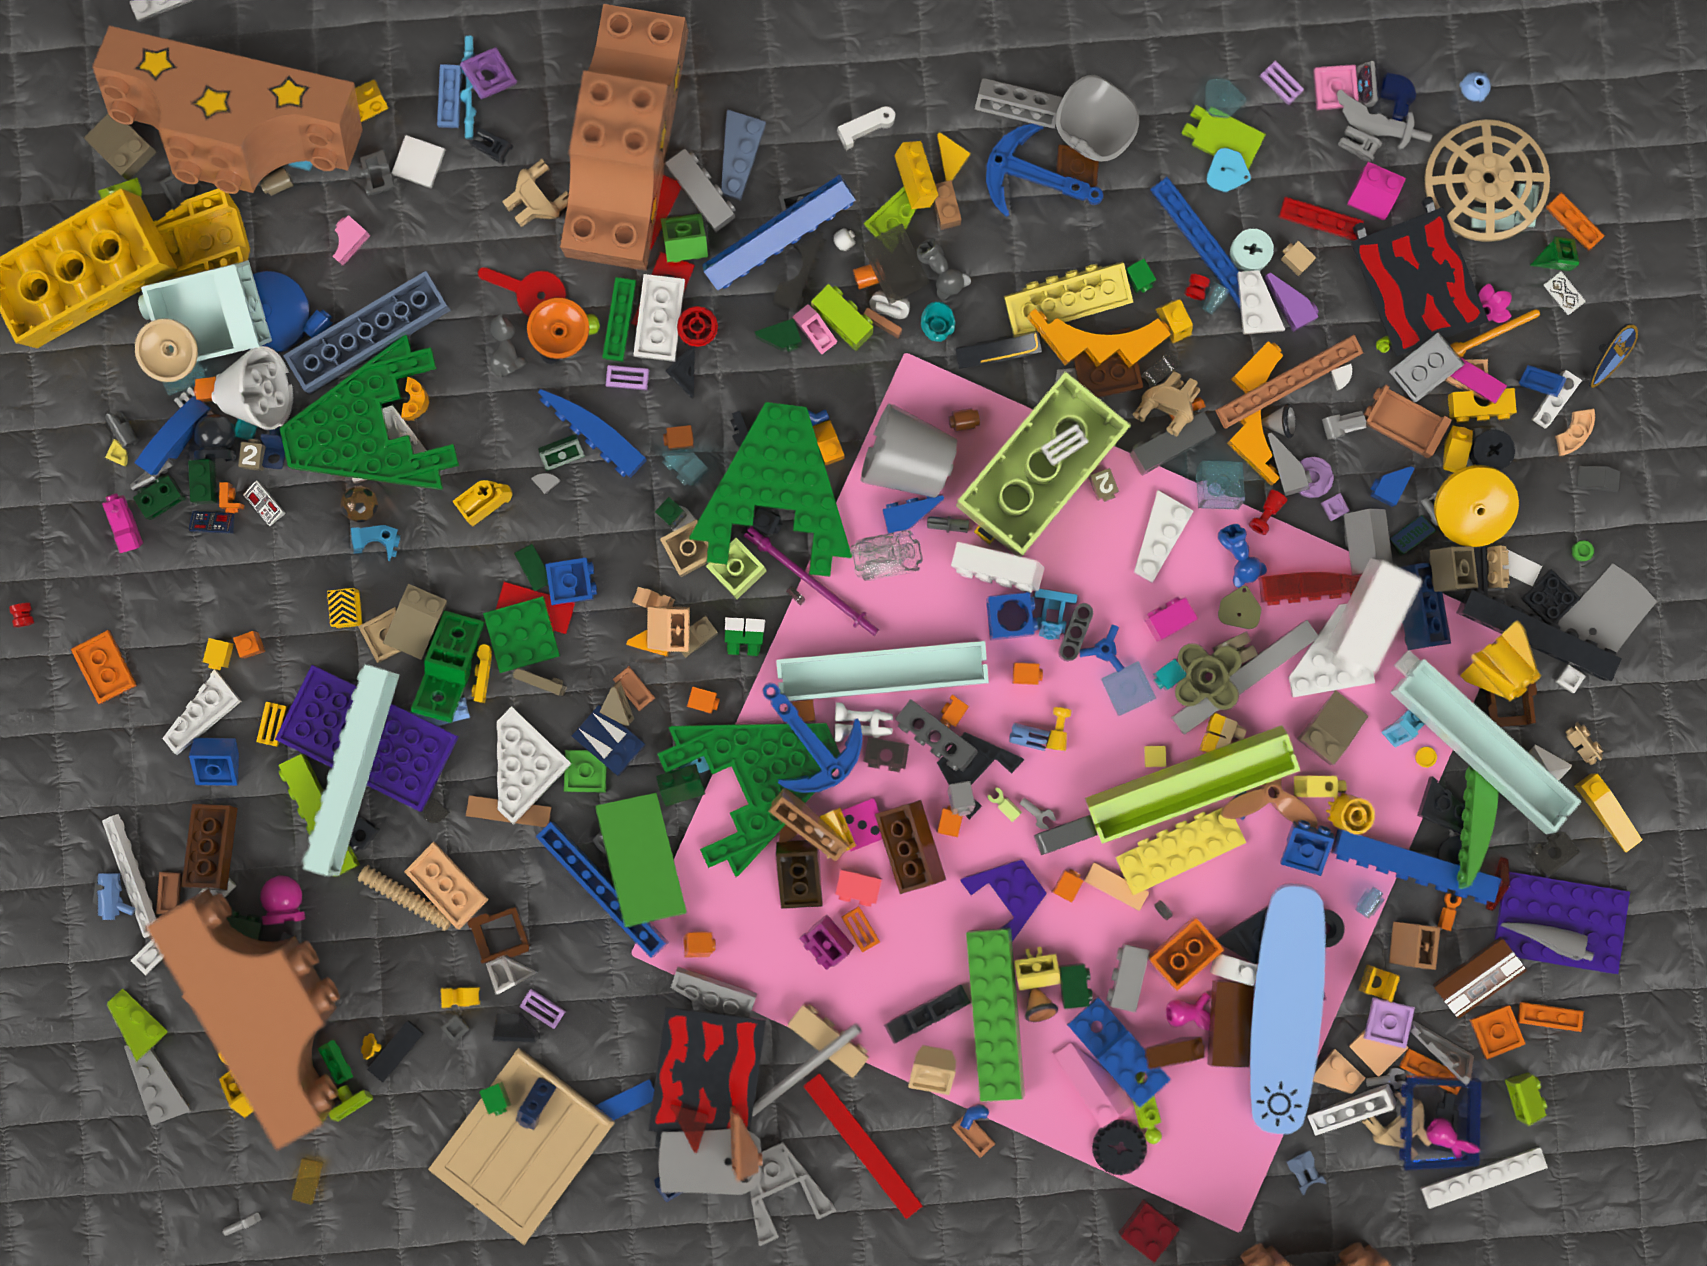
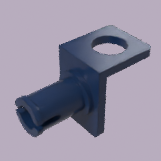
[261,426,286,469]

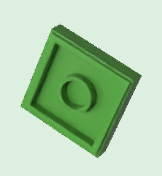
[564,750,607,792]

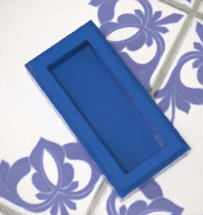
[1519,365,1567,397]

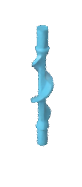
[460,36,476,139]

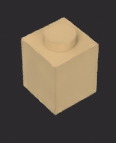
[1281,241,1316,276]

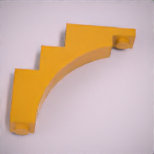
[1027,308,1171,368]
[1227,341,1283,486]

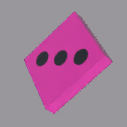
[841,798,882,852]

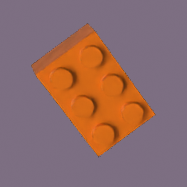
[1148,916,1224,991]

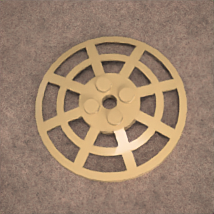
[1424,120,1550,242]

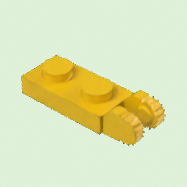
[472,644,492,703]

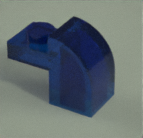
[1379,72,1416,121]

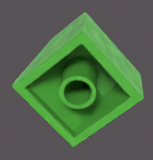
[661,214,708,262]

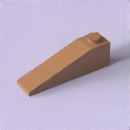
[769,787,849,862]

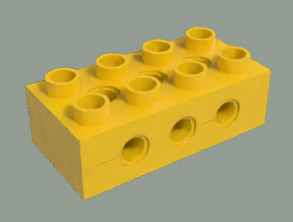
[0,189,178,348]

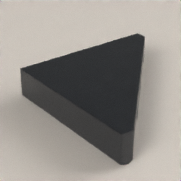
[665,346,695,399]

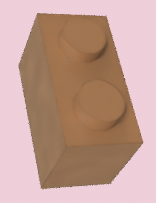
[933,180,961,230]

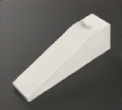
[1308,1083,1397,1136]

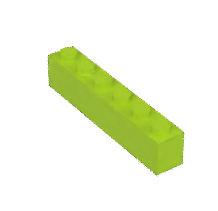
[279,754,360,877]

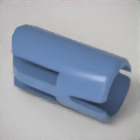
[1009,723,1050,751]

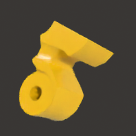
[441,987,481,1008]

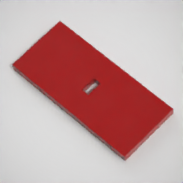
[650,175,682,250]
[496,582,575,634]

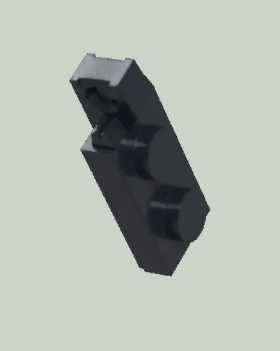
[1430,1091,1459,1152]

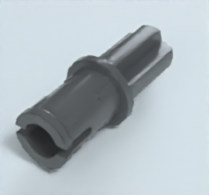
[927,516,969,533]

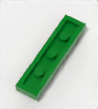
[602,277,636,362]

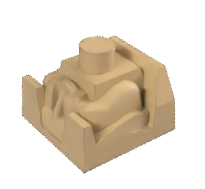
[908,1045,956,1095]

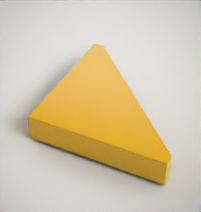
[937,132,970,181]

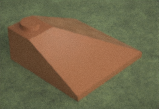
[730,1106,762,1181]

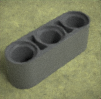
[1058,603,1093,662]
[1034,815,1098,855]

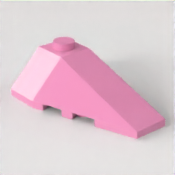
[1054,1043,1133,1128]

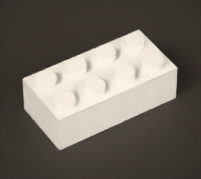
[951,542,1045,593]

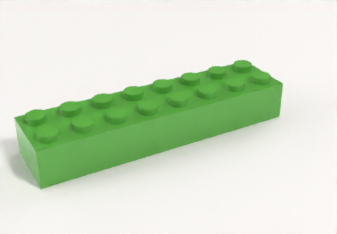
[966,928,1025,1102]

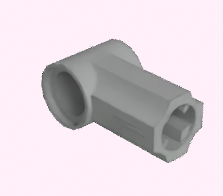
[1322,411,1366,440]

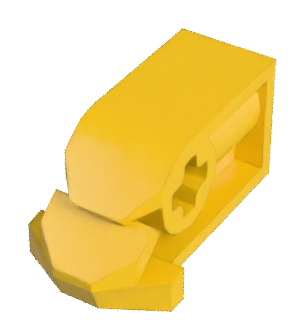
[452,480,512,527]

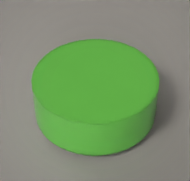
[1571,540,1594,562]

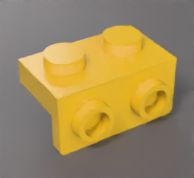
[355,79,388,122]

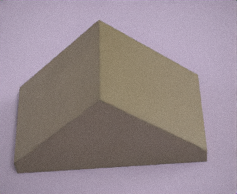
[600,681,634,726]

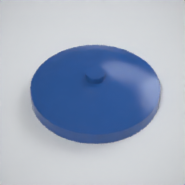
[250,271,311,353]

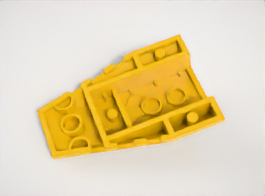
[119,189,250,283]

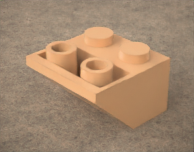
[647,606,690,652]

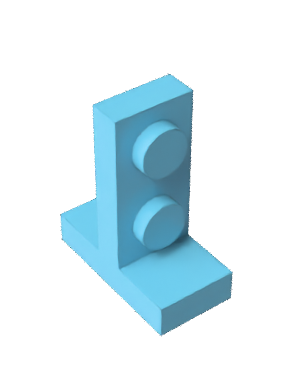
[1381,709,1424,748]

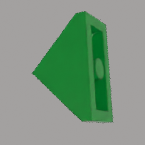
[1530,237,1579,271]

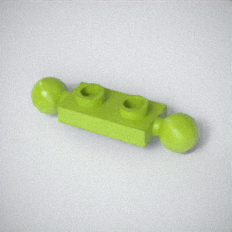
[1132,1071,1162,1144]

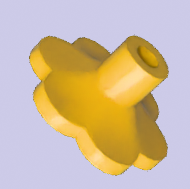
[361,1033,381,1060]

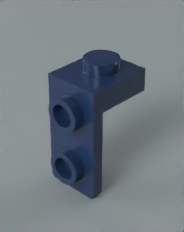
[516,1078,556,1130]

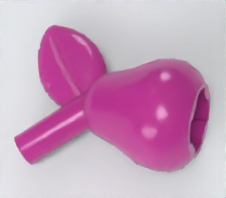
[1166,992,1211,1031]
[1426,1118,1480,1158]

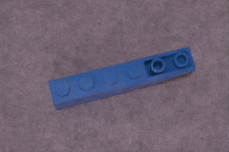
[538,389,647,478]

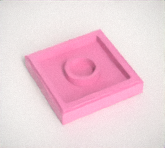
[1314,65,1359,110]

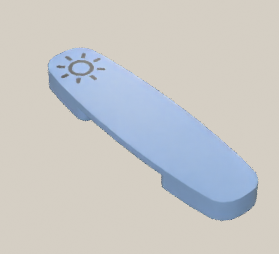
[1250,883,1325,1134]

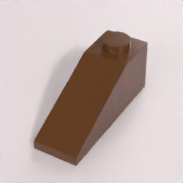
[1145,1037,1205,1069]

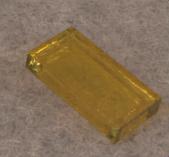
[292,1158,324,1205]

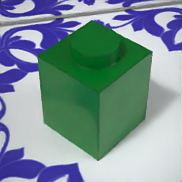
[1125,259,1156,293]
[479,1082,511,1116]

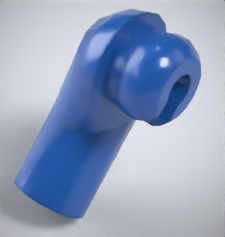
[807,408,830,426]
[960,1105,989,1130]

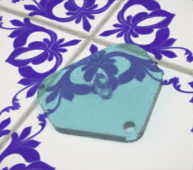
[1205,79,1246,118]

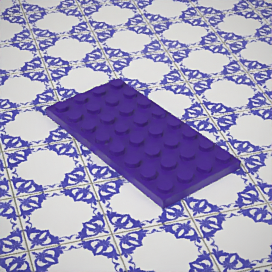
[275,665,459,812]

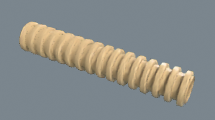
[358,865,452,931]

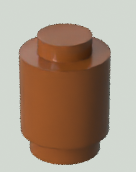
[949,408,980,432]

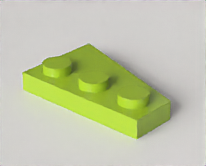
[864,187,917,255]
[107,988,168,1063]

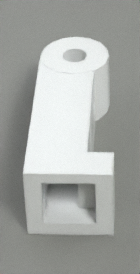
[837,107,895,150]
[1532,370,1582,429]

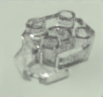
[850,530,923,581]

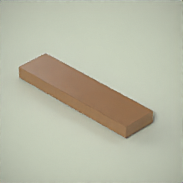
[466,795,552,827]

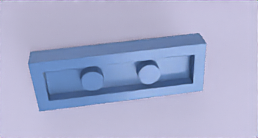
[437,64,462,128]

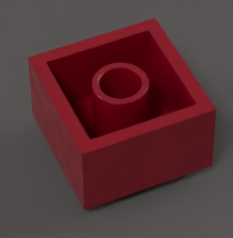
[1118,1199,1180,1263]

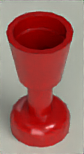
[1249,490,1287,535]

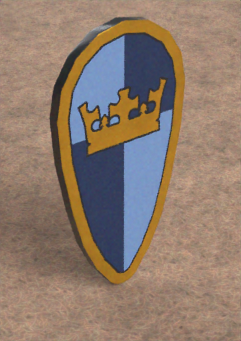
[1589,323,1638,388]

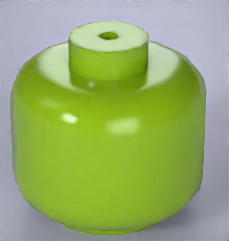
[587,314,600,335]

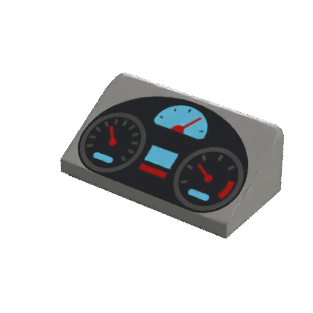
[1356,61,1378,107]

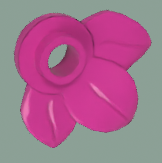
[1478,284,1512,323]

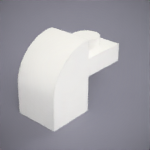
[1210,954,1258,986]

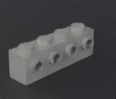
[665,149,735,232]

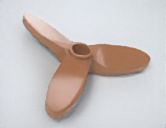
[1221,778,1318,827]

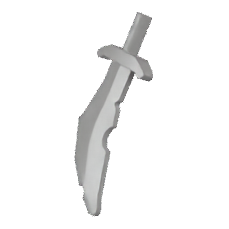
[1337,90,1432,150]

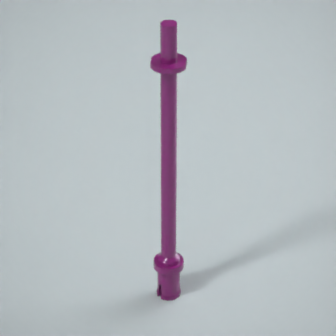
[744,526,879,636]

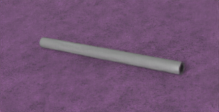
[752,1023,862,1117]

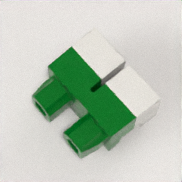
[725,617,765,656]

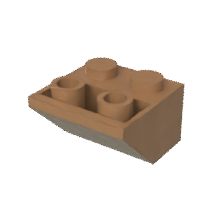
[1389,921,1440,970]

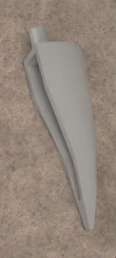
[1501,923,1594,961]

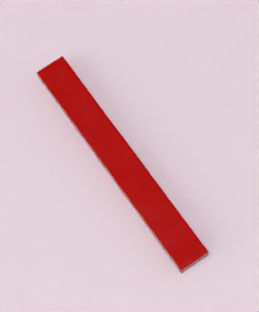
[803,1072,923,1219]

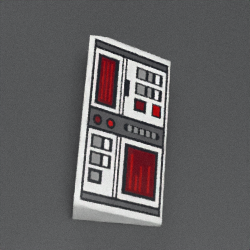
[243,481,286,526]

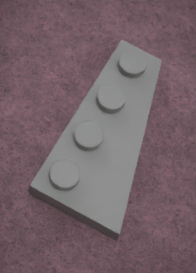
[671,967,757,1017]
[124,1045,192,1125]

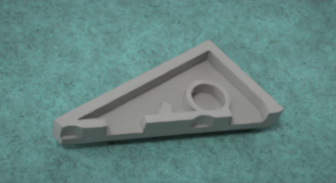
[1410,1020,1474,1085]

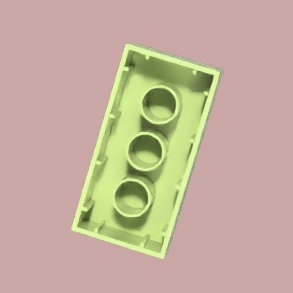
[956,372,1130,557]

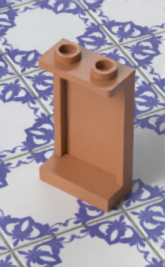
[1364,385,1452,458]

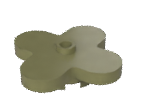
[1175,643,1242,710]

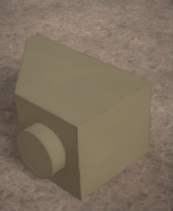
[681,616,719,658]

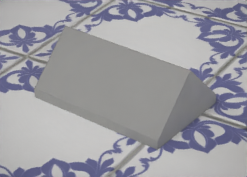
[1344,509,1393,576]

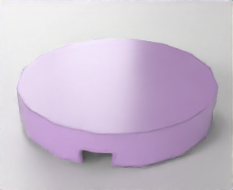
[1298,457,1334,498]

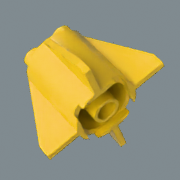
[1460,620,1541,701]

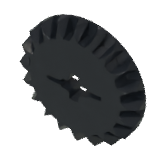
[1092,1120,1147,1176]

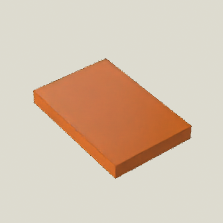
[71,630,137,704]

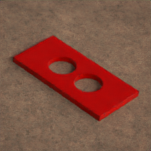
[631,252,695,326]

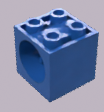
[986,592,1038,641]

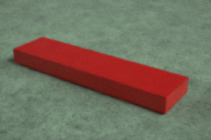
[1278,197,1364,241]

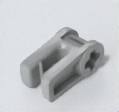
[1338,126,1382,162]

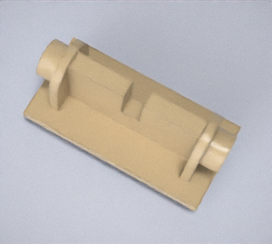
[1487,546,1510,589]
[1565,722,1603,765]

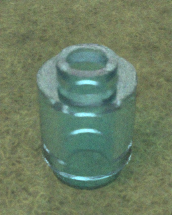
[1355,887,1385,919]

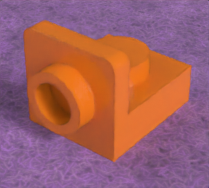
[219,482,244,513]

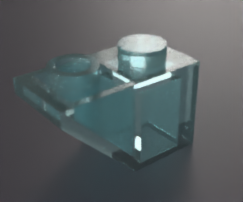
[662,452,709,487]

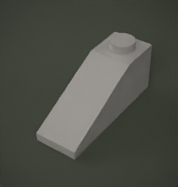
[1268,433,1312,496]

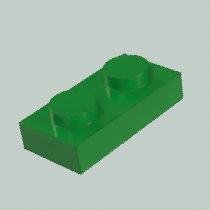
[317,1040,353,1085]

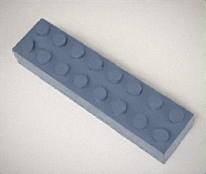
[283,271,451,394]

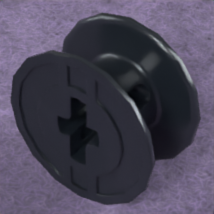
[1469,429,1515,470]

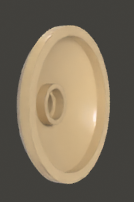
[135,318,198,382]

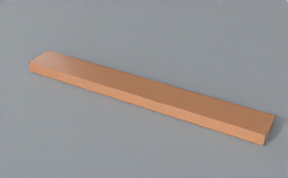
[1215,335,1363,429]

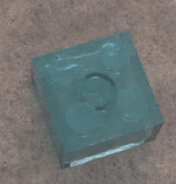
[1196,461,1245,510]

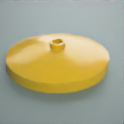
[1434,465,1519,547]

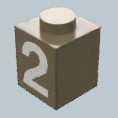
[238,439,265,471]
[1089,468,1119,502]

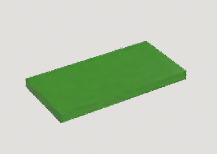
[595,793,687,927]

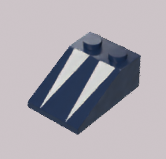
[572,705,646,777]

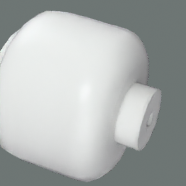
[833,228,855,251]

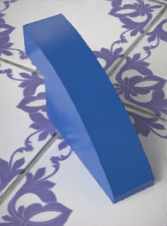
[134,396,211,475]

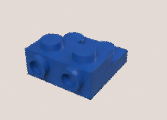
[545,558,597,605]
[1280,820,1334,876]

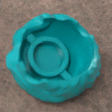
[921,301,955,342]

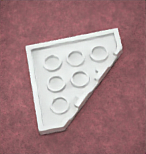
[1288,603,1375,697]
[497,707,571,824]

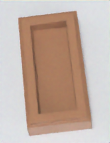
[863,308,902,338]
[613,666,655,711]
[156,872,182,914]
[951,1114,995,1158]

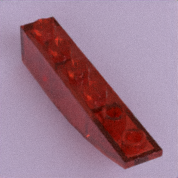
[1258,572,1361,606]

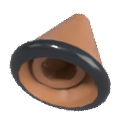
[1024,988,1058,1022]

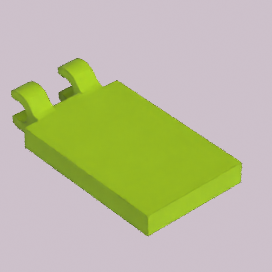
[1181,105,1266,169]

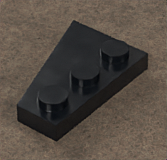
[1417,776,1465,834]

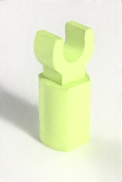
[987,787,1022,822]

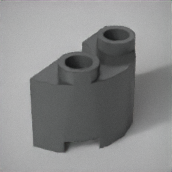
[359,150,395,196]

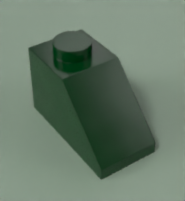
[755,318,802,353]

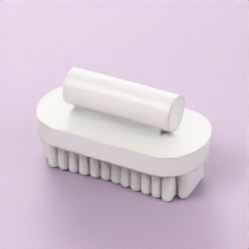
[870,290,910,319]

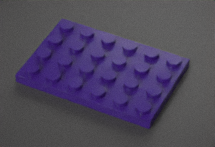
[1494,871,1630,974]

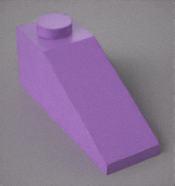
[1264,273,1318,332]

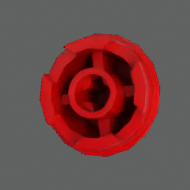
[677,306,718,347]

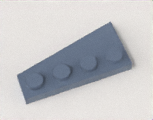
[721,110,766,201]

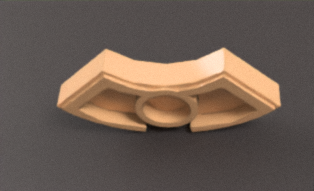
[1556,409,1595,456]

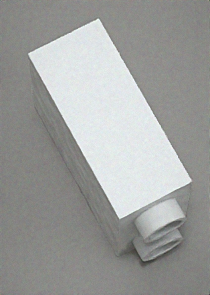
[1326,558,1422,678]

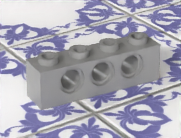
[975,78,1062,129]

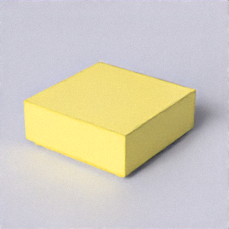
[1144,746,1166,767]

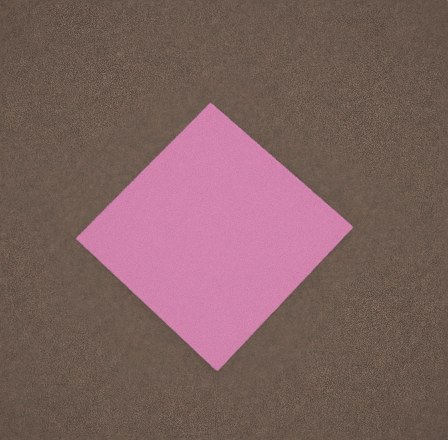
[632,353,1502,1232]

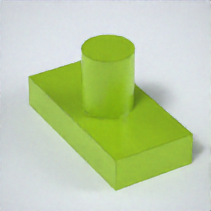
[329,1085,374,1122]

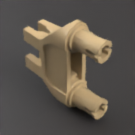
[502,159,569,227]
[1133,371,1200,436]
[1362,1086,1431,1160]

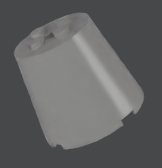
[860,404,957,498]

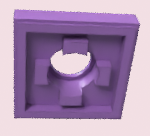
[460,47,517,99]

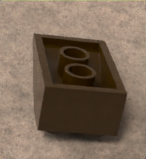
[775,840,823,909]

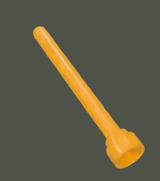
[1450,309,1540,357]

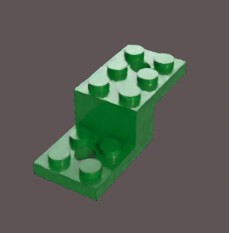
[411,611,484,723]

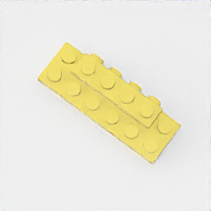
[1004,262,1133,335]
[1115,807,1246,895]

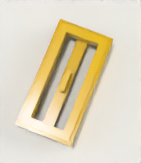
[256,702,288,747]

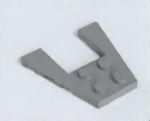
[747,1142,836,1246]

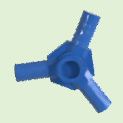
[1080,624,1125,673]

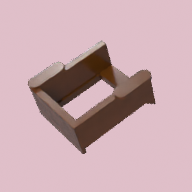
[1486,682,1537,727]
[467,907,531,964]

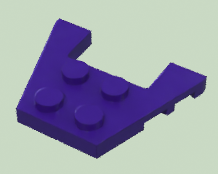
[960,859,1047,942]

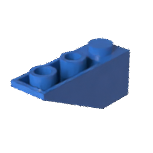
[883,494,944,535]

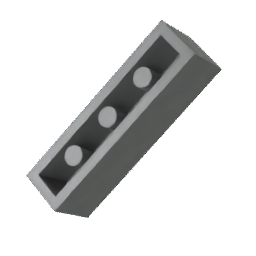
[1130,411,1216,476]

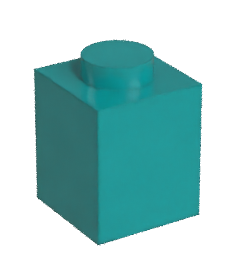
[1153,659,1187,691]

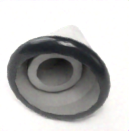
[1261,403,1295,439]

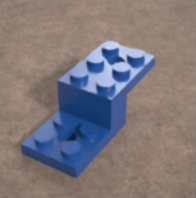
[1067,997,1171,1108]

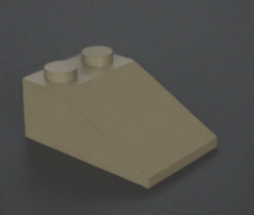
[84,114,157,181]
[383,584,447,660]
[1297,690,1368,765]

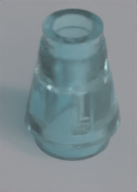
[1202,282,1229,315]

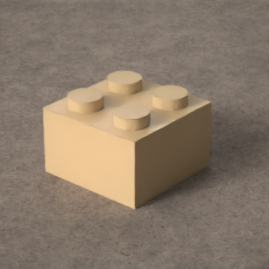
[660,519,708,577]

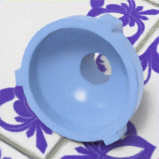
[1459,72,1491,102]

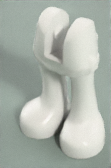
[834,703,893,742]

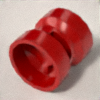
[1184,274,1210,301]
[9,603,34,628]

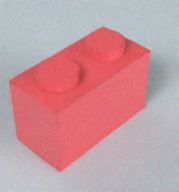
[835,869,882,907]

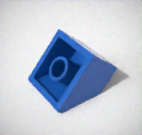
[189,738,239,786]

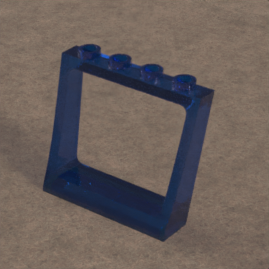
[1399,1075,1482,1170]

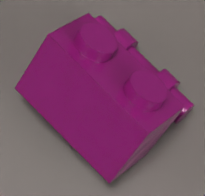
[799,915,854,970]

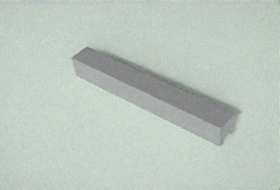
[1171,620,1319,735]

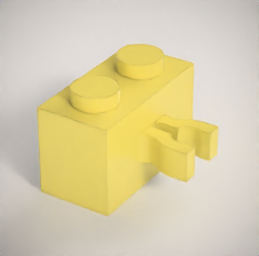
[1014,947,1061,991]

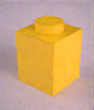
[203,638,234,670]

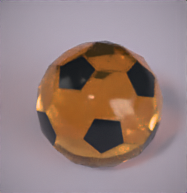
[340,486,378,523]

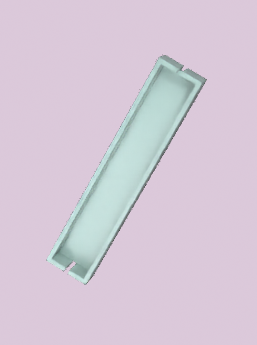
[776,641,989,701]
[1390,659,1581,834]
[303,664,399,876]

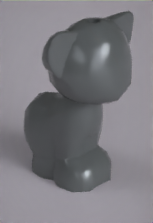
[916,238,971,300]
[490,314,528,377]

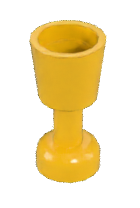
[1046,707,1072,751]

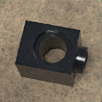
[349,817,380,851]

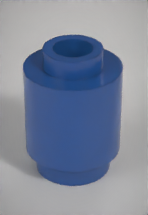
[303,309,333,338]

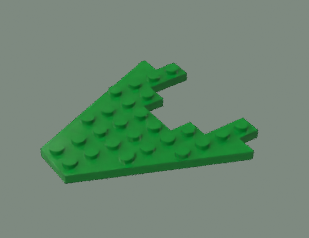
[280,335,459,490]
[689,402,852,577]
[658,723,840,878]

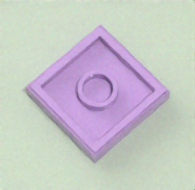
[1364,997,1415,1049]

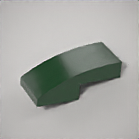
[514,543,548,591]

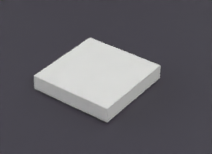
[392,135,445,188]

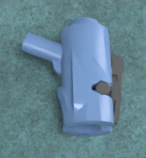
[93,873,135,920]

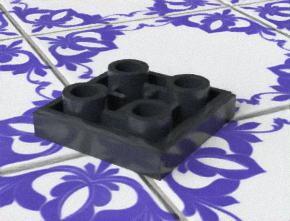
[1521,569,1581,624]

